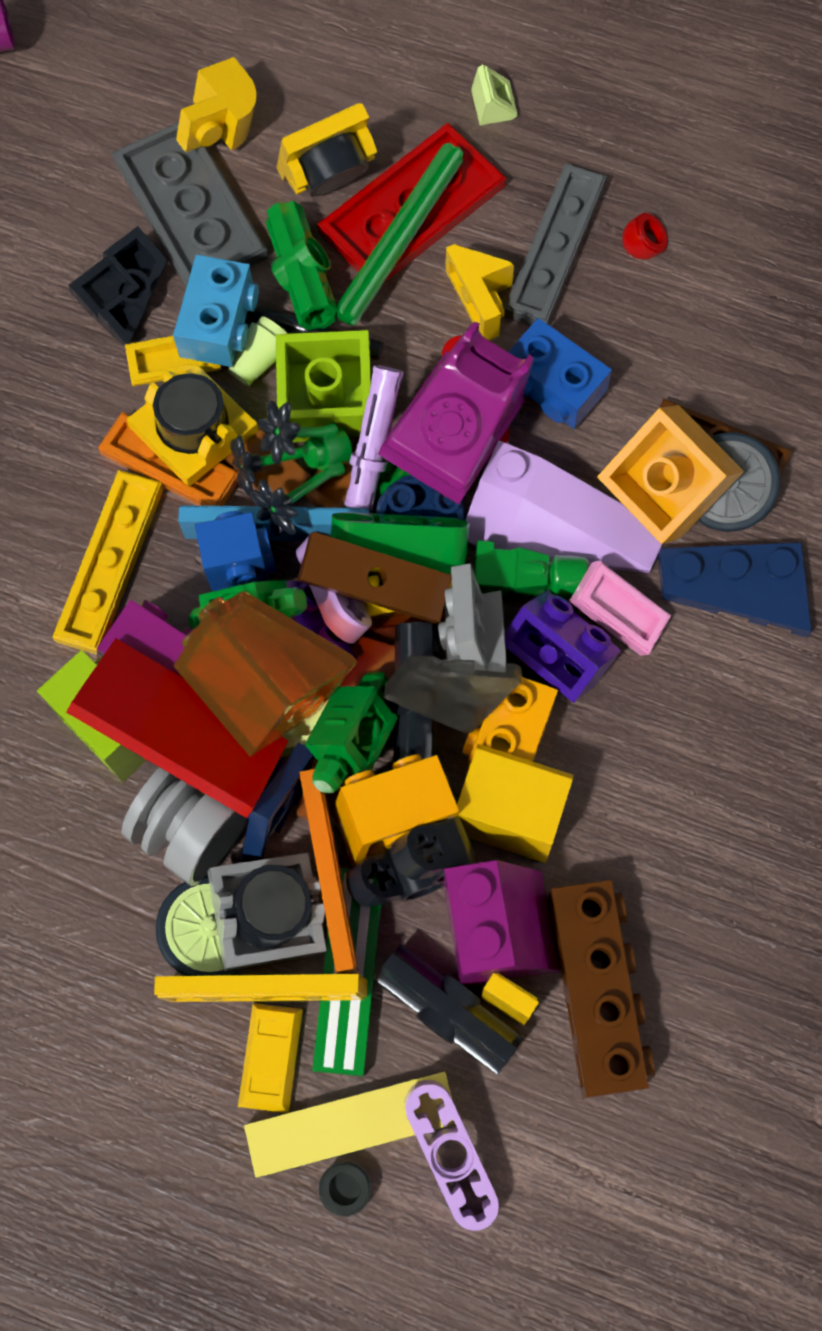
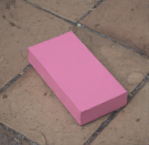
[569,561,671,656]

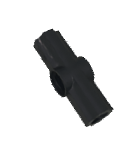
[386,621,447,764]
[375,944,524,1076]

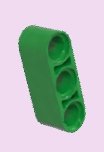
[330,512,470,574]

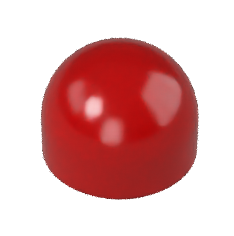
[622,213,667,260]

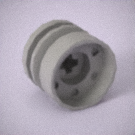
[121,767,249,886]

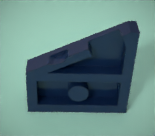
[240,742,314,863]

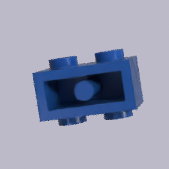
[508,318,612,429]
[195,511,277,592]

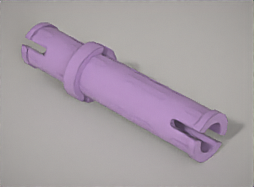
[344,365,404,511]

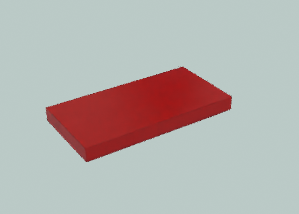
[317,122,506,284]
[66,638,289,818]

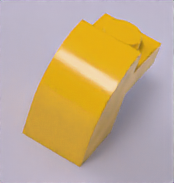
[176,57,256,152]

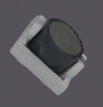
[207,853,327,971]

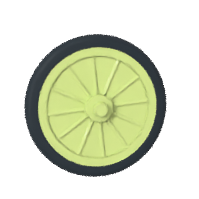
[155,876,244,976]

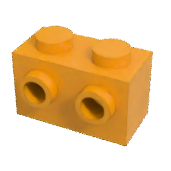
[462,672,558,771]

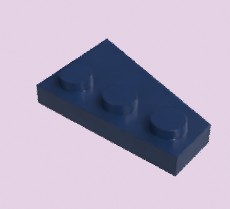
[658,543,812,638]

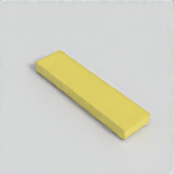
[244,1072,455,1178]

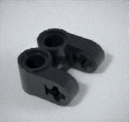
[346,816,479,907]

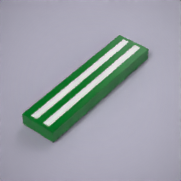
[312,867,382,1077]

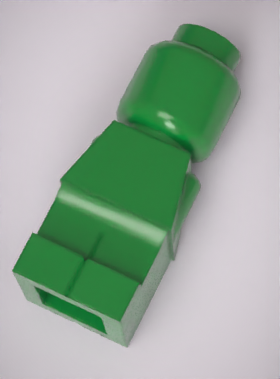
[473,540,591,601]

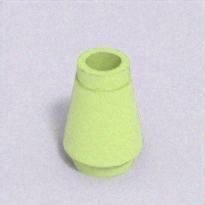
[228,316,287,387]

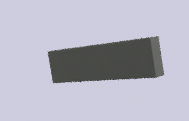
[504,163,607,325]

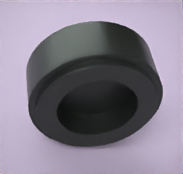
[319,1161,372,1217]

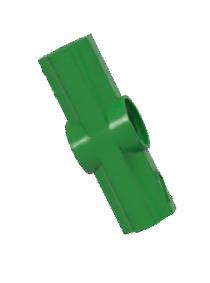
[265,200,338,331]

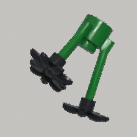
[230,401,352,536]

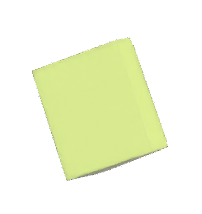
[471,64,517,125]

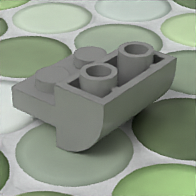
[438,564,508,706]

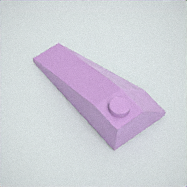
[466,441,662,573]

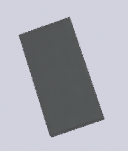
[111,122,268,289]

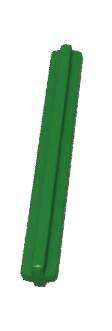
[336,143,463,326]

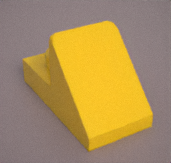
[445,244,514,340]

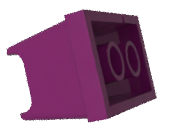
[378,321,534,505]

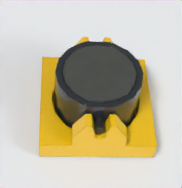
[277,103,377,197]
[127,364,258,487]

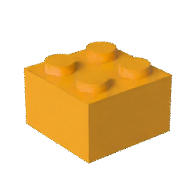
[597,405,744,544]
[332,754,459,867]

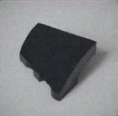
[69,226,167,347]

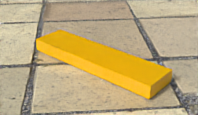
[52,470,164,655]
[154,974,368,1002]

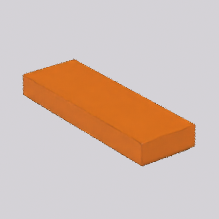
[98,412,238,506]

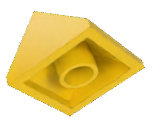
[456,744,574,863]

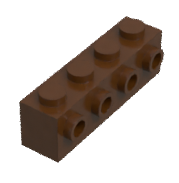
[548,880,655,1099]

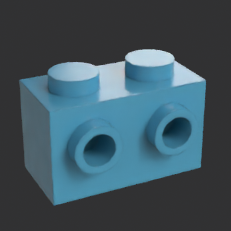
[173,255,259,367]

